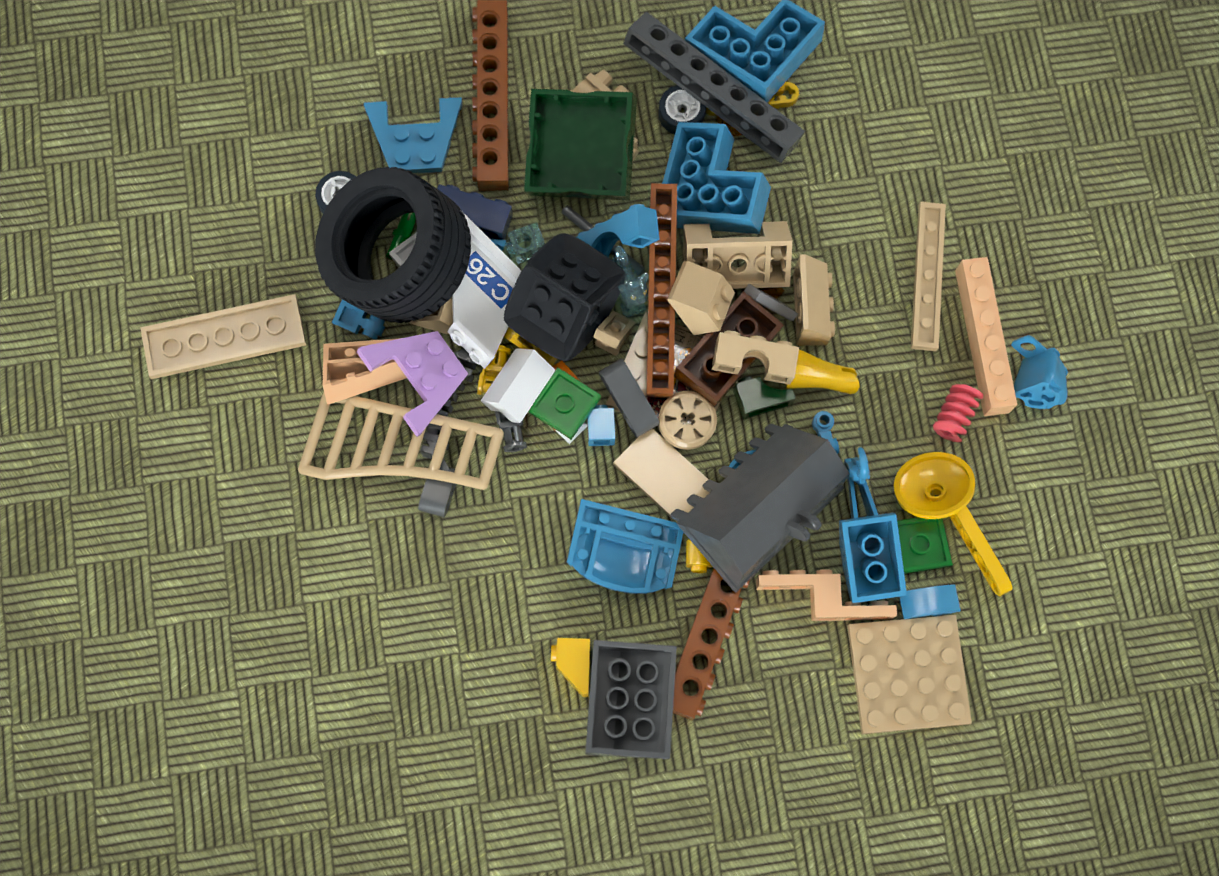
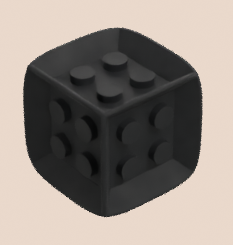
[504,233,626,361]

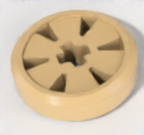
[658,391,717,450]

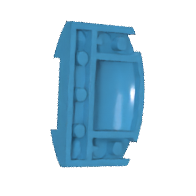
[567,499,683,594]

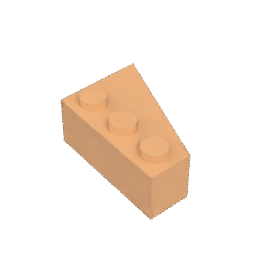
[323,338,407,405]

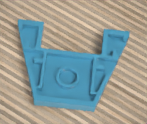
[364,97,462,173]

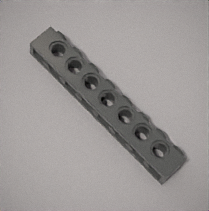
[623,11,805,163]

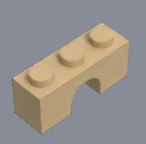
[711,331,799,385]

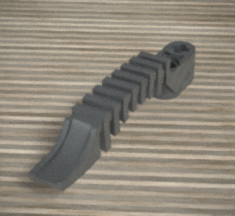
[418,348,477,518]

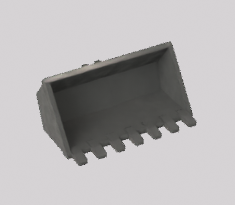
[671,424,849,593]

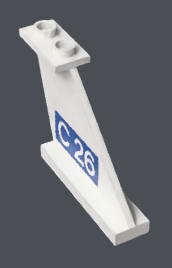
[447,211,521,369]

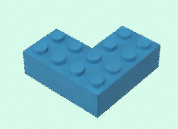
[685,0,825,103]
[662,122,771,234]

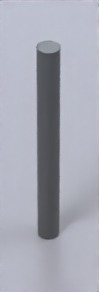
[561,205,645,276]

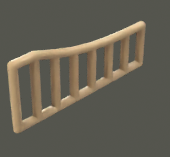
[298,392,504,490]

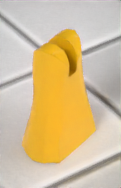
[785,349,860,394]

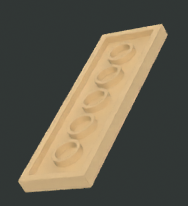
[140,294,307,379]

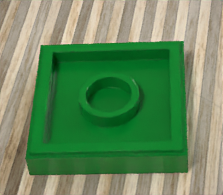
[528,367,602,440]
[897,517,953,574]

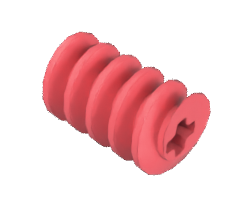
[933,384,984,442]

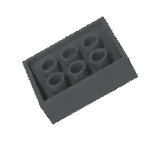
[585,640,677,759]

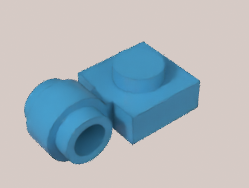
[332,300,385,340]
[812,411,839,454]

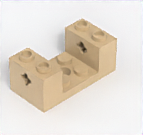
[683,221,793,289]

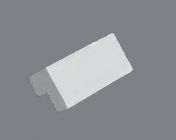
[481,348,555,423]

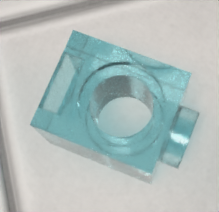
[505,222,545,264]

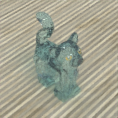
[612,246,649,318]

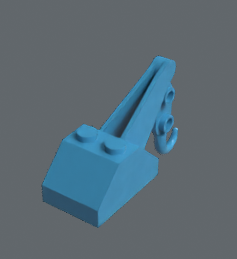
[839,447,907,603]

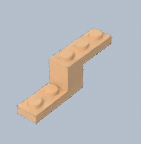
[756,569,897,621]

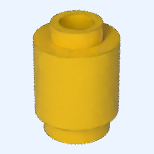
[686,539,713,573]

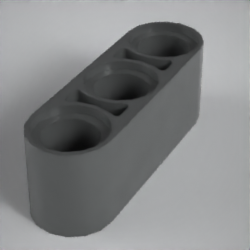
[598,358,660,437]

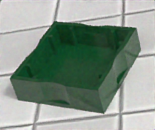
[524,89,637,201]

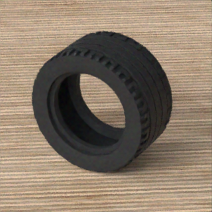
[315,167,471,323]

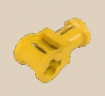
[477,345,511,395]

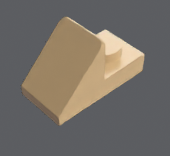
[593,310,636,356]

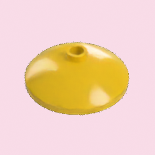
[894,452,976,519]

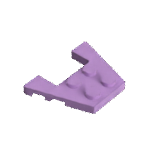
[357,331,468,437]

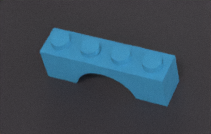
[576,204,660,258]

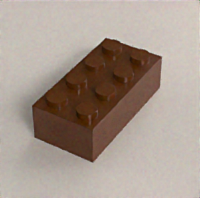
[674,292,784,408]

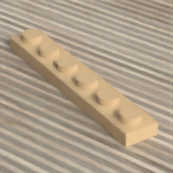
[911,202,946,351]

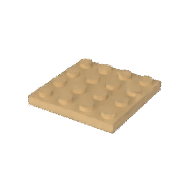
[847,615,972,735]

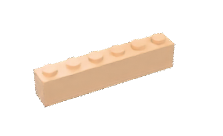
[955,257,1017,416]

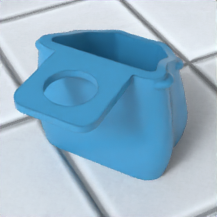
[1011,335,1068,409]

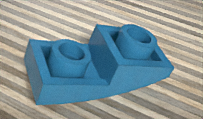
[900,584,961,619]

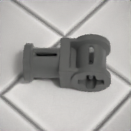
[495,411,527,452]

